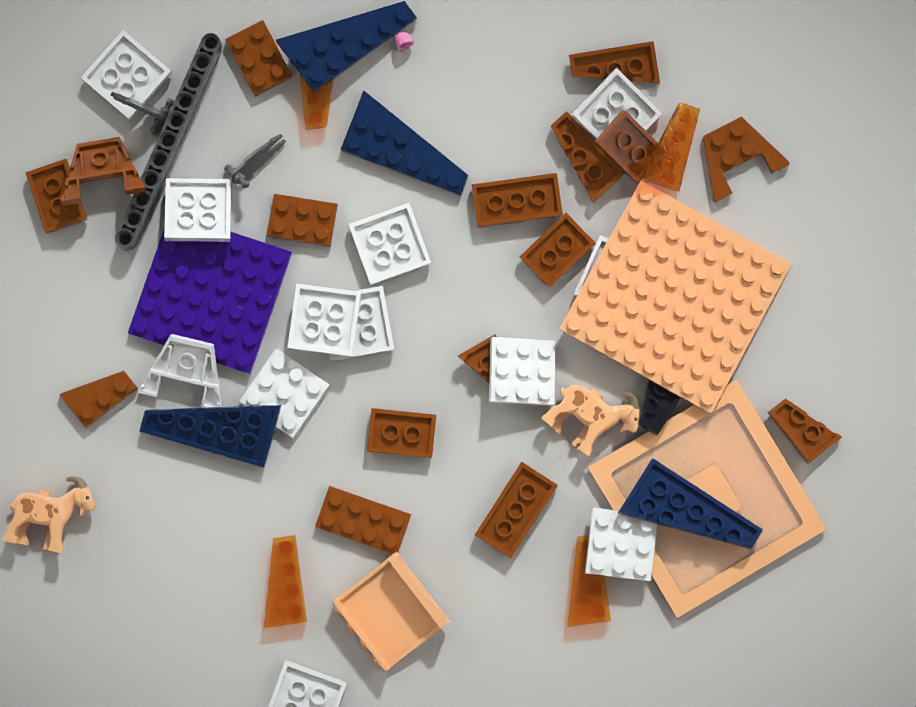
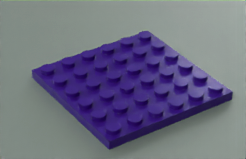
[128,227,292,375]

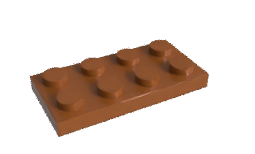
[472,173,563,228]
[475,462,558,558]
[315,486,411,554]

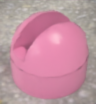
[395,32,413,50]

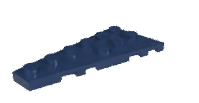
[276,1,417,93]
[340,90,468,196]
[139,405,282,468]
[618,458,763,549]

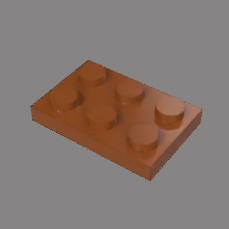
[225,20,293,97]
[594,109,666,184]
[25,159,88,234]
[267,194,338,247]
[519,213,596,288]
[367,408,437,458]

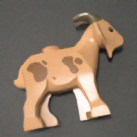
[541,385,640,457]
[2,476,95,553]

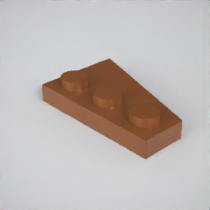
[458,334,497,383]
[60,371,138,428]
[767,398,842,464]

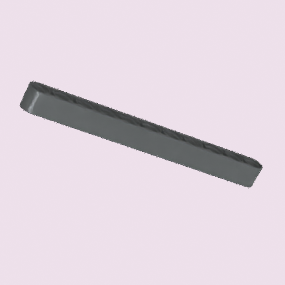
[115,33,223,251]

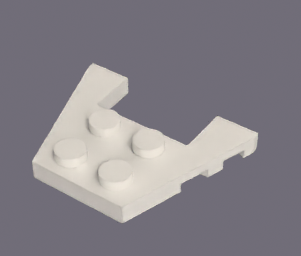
[138,334,222,408]

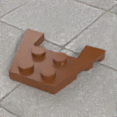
[703,116,790,203]
[61,137,146,206]

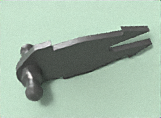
[110,92,174,134]
[224,134,286,188]

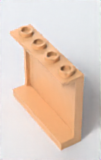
[332,552,450,672]

